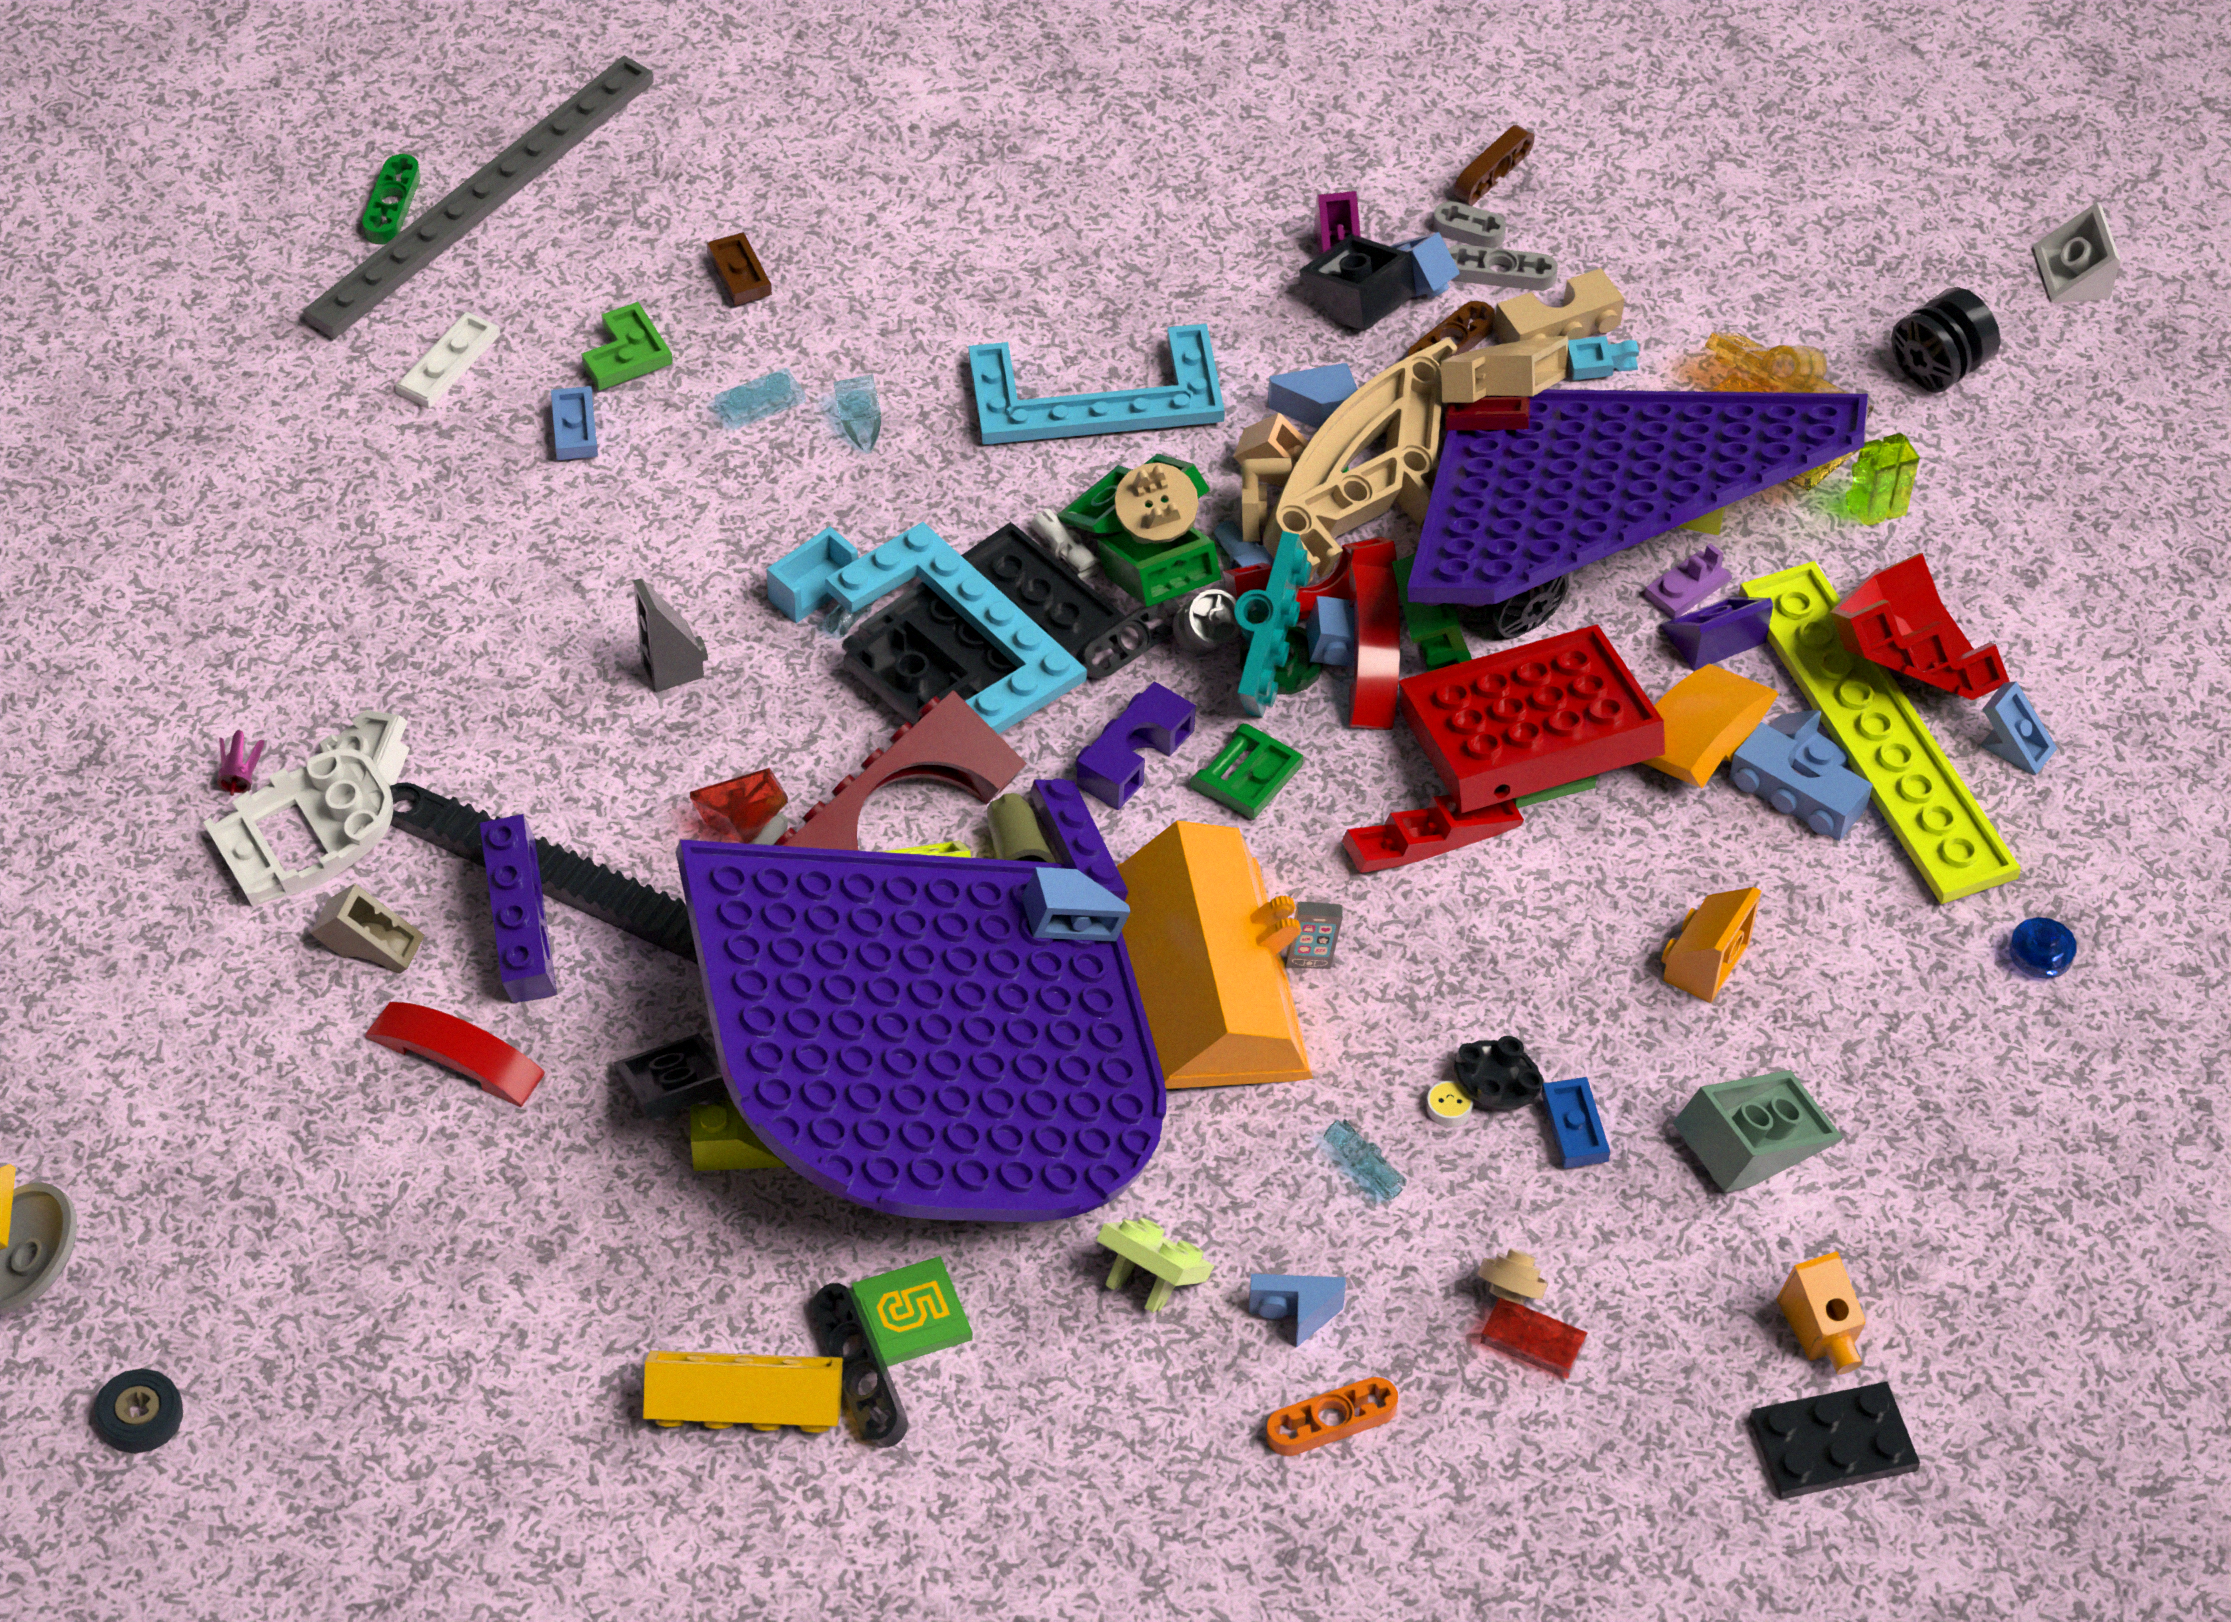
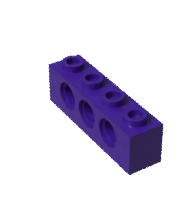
[480,814,558,1003]

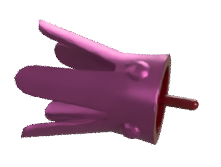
[217,730,264,796]

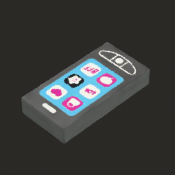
[1286,901,1343,969]

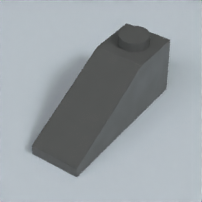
[633,578,708,693]

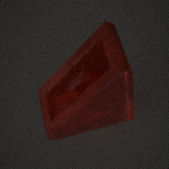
[689,767,788,844]

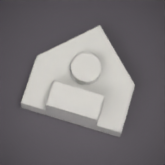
[318,710,410,787]

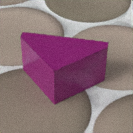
[1314,191,1361,255]

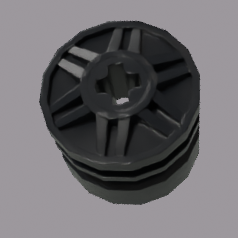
[1891,287,2001,393]
[1477,574,1569,638]

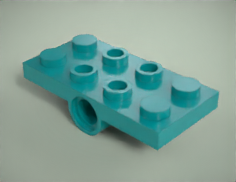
[1234,531,1311,718]

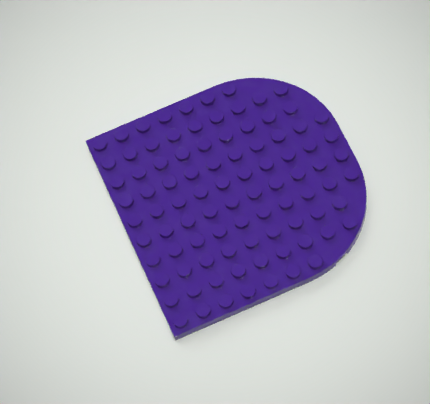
[675,839,1167,1222]

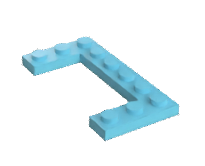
[968,324,1225,445]
[825,522,1087,734]

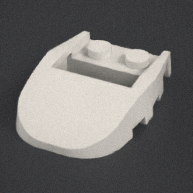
[203,748,393,907]

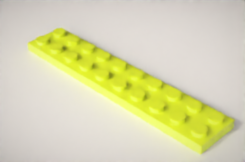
[1738,561,2021,904]

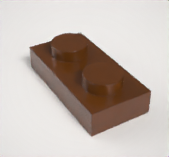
[706,232,772,306]

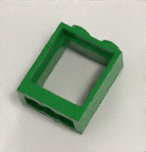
[1097,527,1222,607]

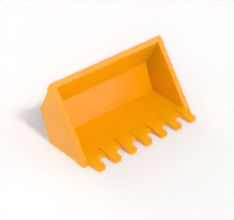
[1116,820,1313,1089]

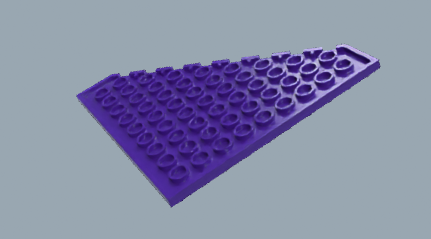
[1407,389,1868,607]

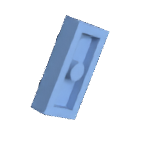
[551,386,598,460]

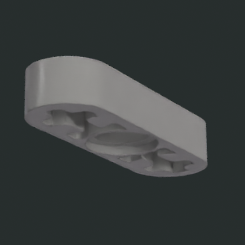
[1448,245,1558,291]

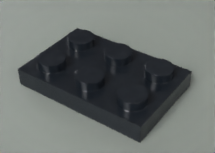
[613,1033,729,1121]
[1749,1381,1920,1500]

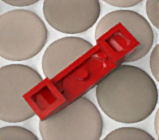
[1349,564,1400,730]
[365,1002,545,1107]

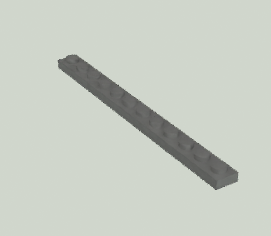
[303,55,654,339]

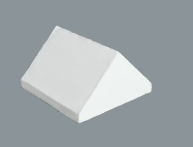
[2033,202,2121,303]

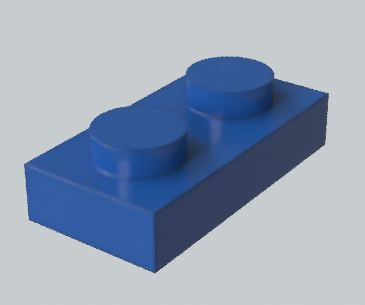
[1541,1077,1610,1169]

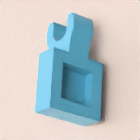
[1568,336,1639,380]

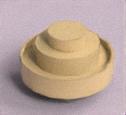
[1478,1248,1549,1304]

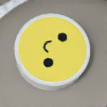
[1426,1081,1473,1127]

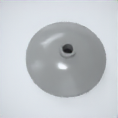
[0,1182,77,1315]

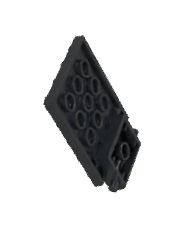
[842,522,1125,726]

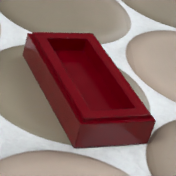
[1446,397,1530,431]

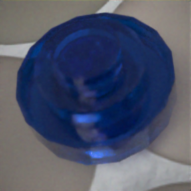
[2009,917,2077,979]

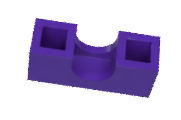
[1075,681,1196,810]

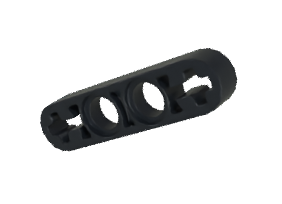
[812,1283,908,1448]

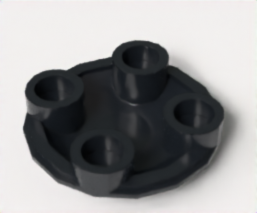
[1453,1036,1544,1109]

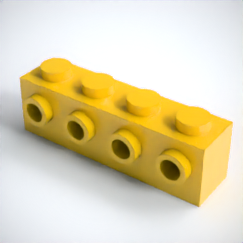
[643,1350,843,1433]

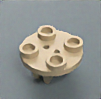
[1114,463,1199,544]

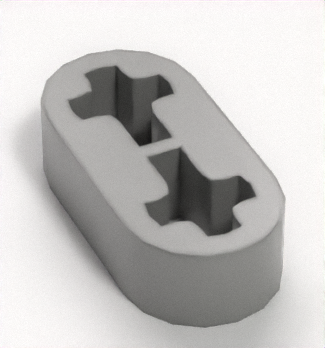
[1433,201,1506,248]

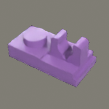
[1644,543,1732,619]

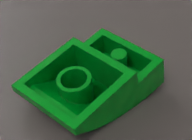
[1057,453,1210,533]

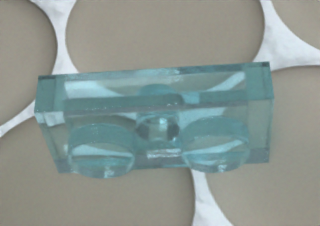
[715,367,806,430]

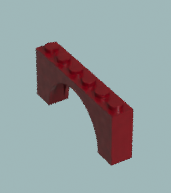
[773,690,1027,851]

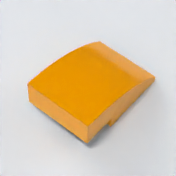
[1641,664,1779,788]

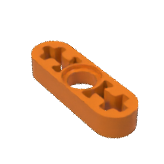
[1266,1377,1398,1456]

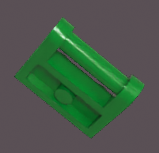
[1190,723,1303,820]

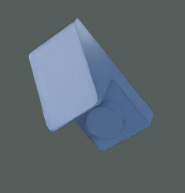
[1980,681,2057,775]
[1769,710,1849,778]
[1249,1274,1346,1347]

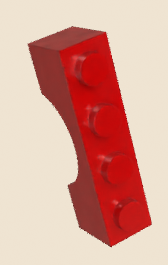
[1223,536,1399,624]

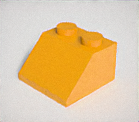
[1661,887,1762,1003]

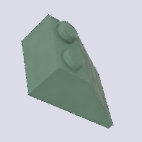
[1673,1070,1843,1193]

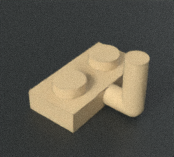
[1241,458,1292,542]

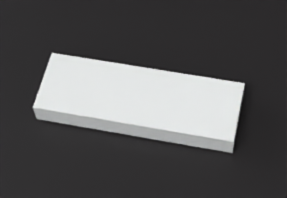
[395,311,500,409]

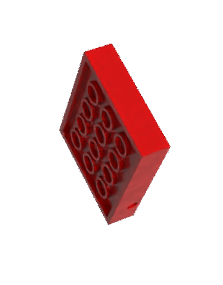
[1398,624,1665,813]

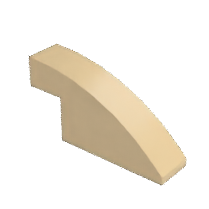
[1441,336,1569,403]

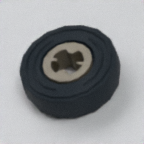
[94,1368,183,1454]

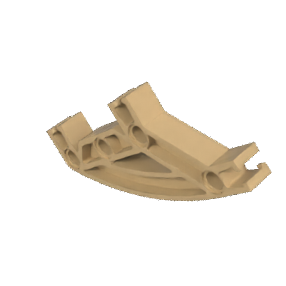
[1263,337,1457,589]

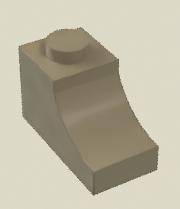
[310,883,425,973]

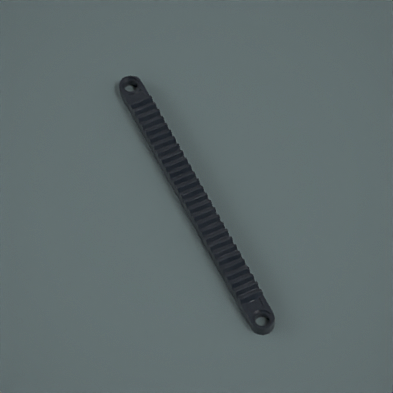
[390,782,699,965]

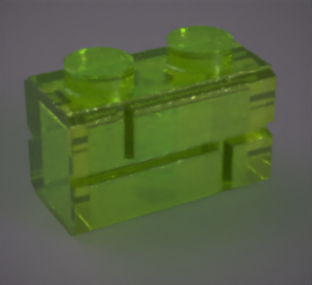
[1845,433,1920,526]

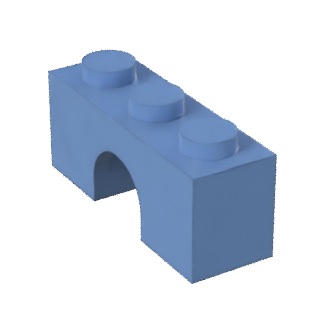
[1729,722,1873,841]

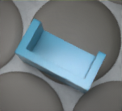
[766,526,858,623]

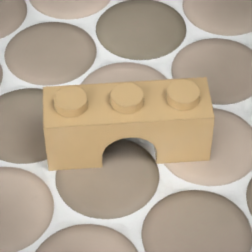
[1494,268,1625,344]

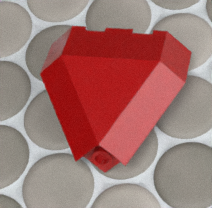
[1830,553,2010,701]

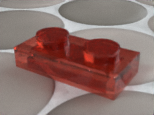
[1480,1297,1588,1379]

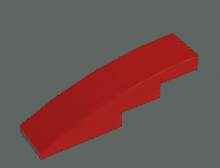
[1342,788,1524,873]

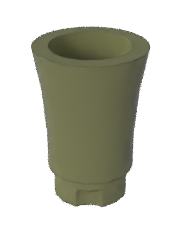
[987,793,1056,863]

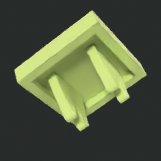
[1096,1218,1214,1313]

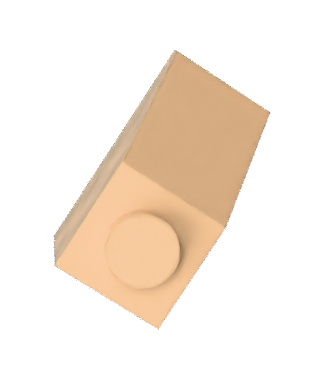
[1233,413,1309,487]

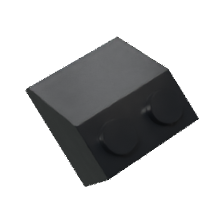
[1299,234,1416,331]

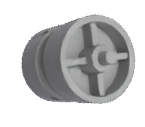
[1173,589,1240,654]

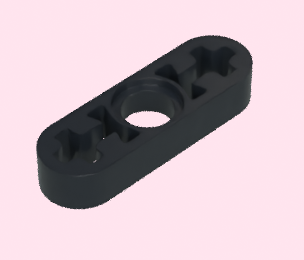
[1076,598,1181,679]

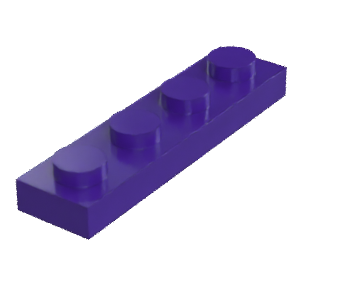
[1030,778,1128,902]

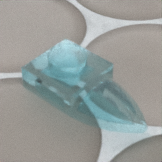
[833,374,881,454]

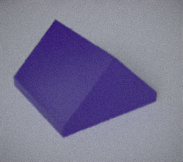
[1660,596,1773,671]

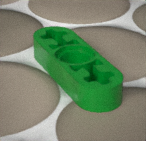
[362,154,420,245]

